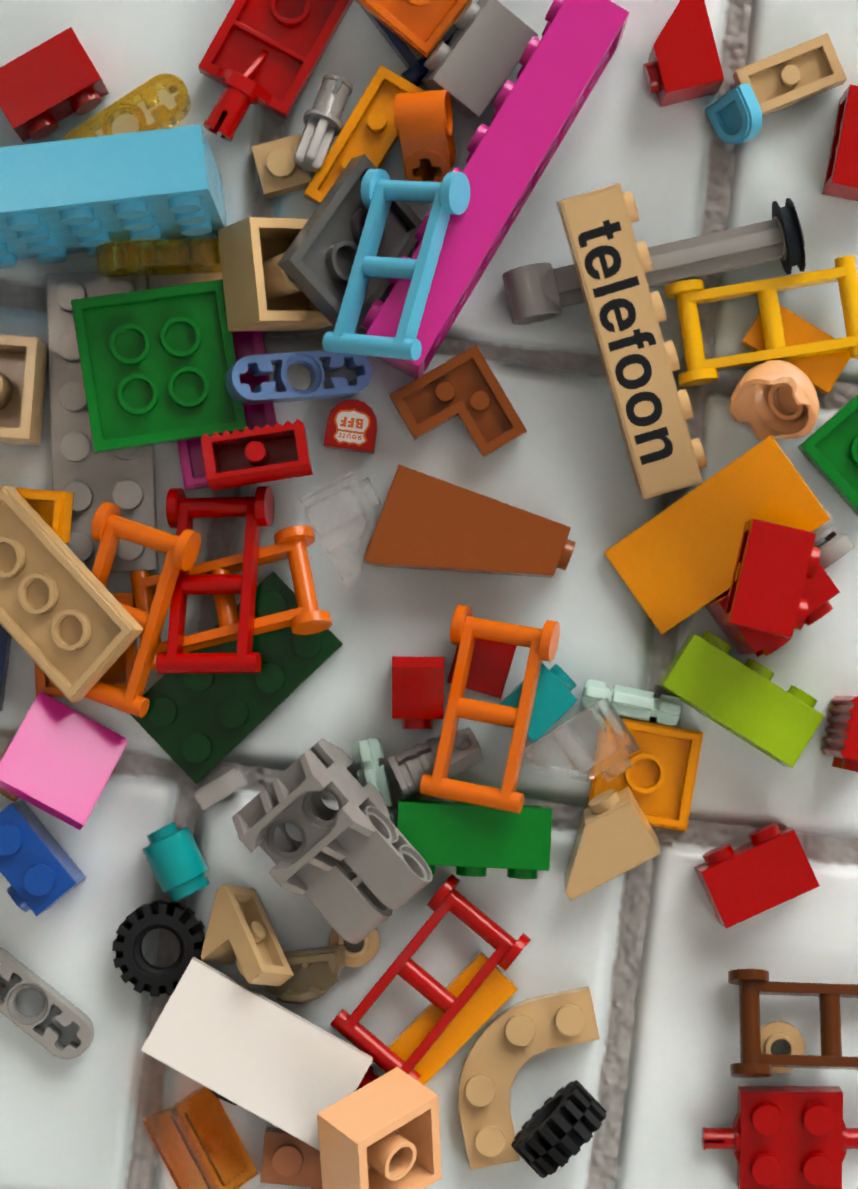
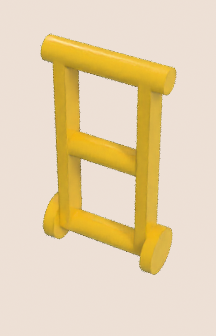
[664,255,858,387]

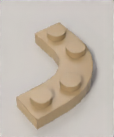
[458,986,600,1170]

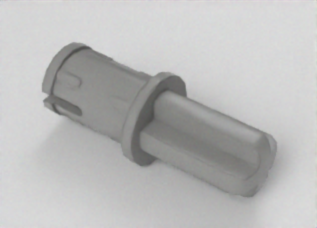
[294,74,353,172]

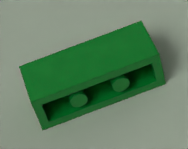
[397,799,552,879]

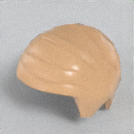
[729,360,819,441]

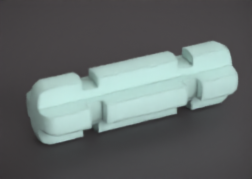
[581,679,681,726]
[352,738,397,827]

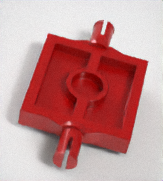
[702,1086,858,1189]

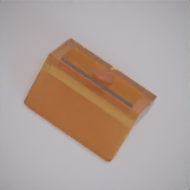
[143,1086,258,1189]

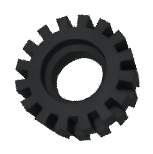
[112,900,205,997]
[511,1080,607,1178]

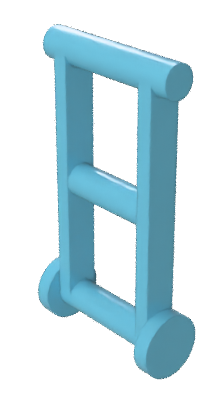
[322,169,470,361]

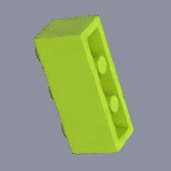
[657,631,825,768]

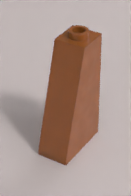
[364,465,576,578]

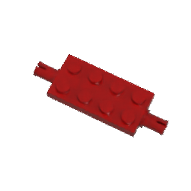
[198,0,353,142]

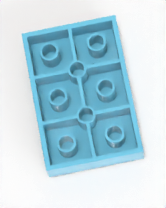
[0,125,227,269]

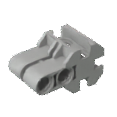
[232,738,433,944]

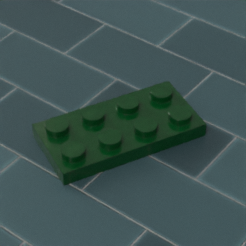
[130,571,343,784]

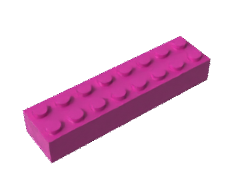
[362,0,630,380]

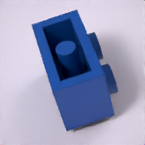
[0,800,86,916]

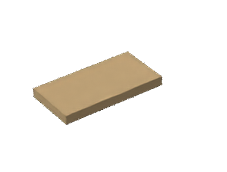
[0,485,144,703]

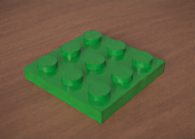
[71,279,247,454]

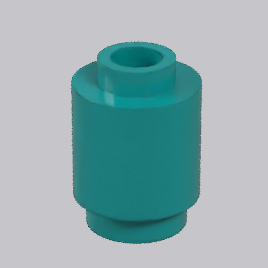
[142,822,210,902]

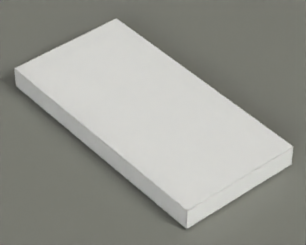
[141,957,373,1151]

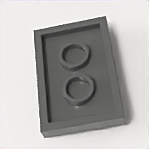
[277,154,422,334]

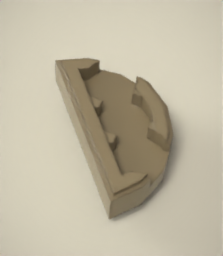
[264,944,345,1004]

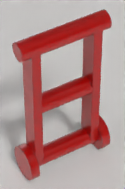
[156,486,274,674]
[330,874,531,1080]

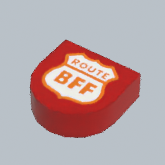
[324,399,377,454]

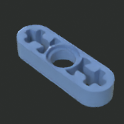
[225,350,372,405]

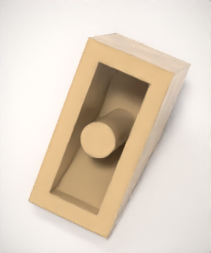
[564,787,661,901]

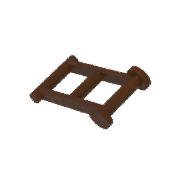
[728,969,858,1078]

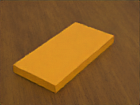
[604,435,831,635]

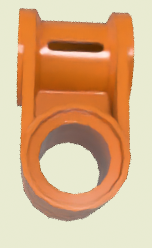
[394,89,456,182]

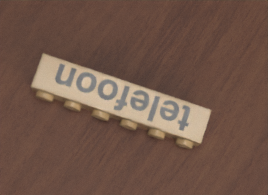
[556,183,707,499]

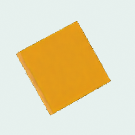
[586,714,703,832]

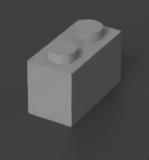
[421,0,538,119]

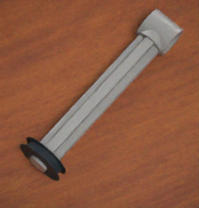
[502,198,806,325]

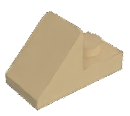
[201,884,294,986]

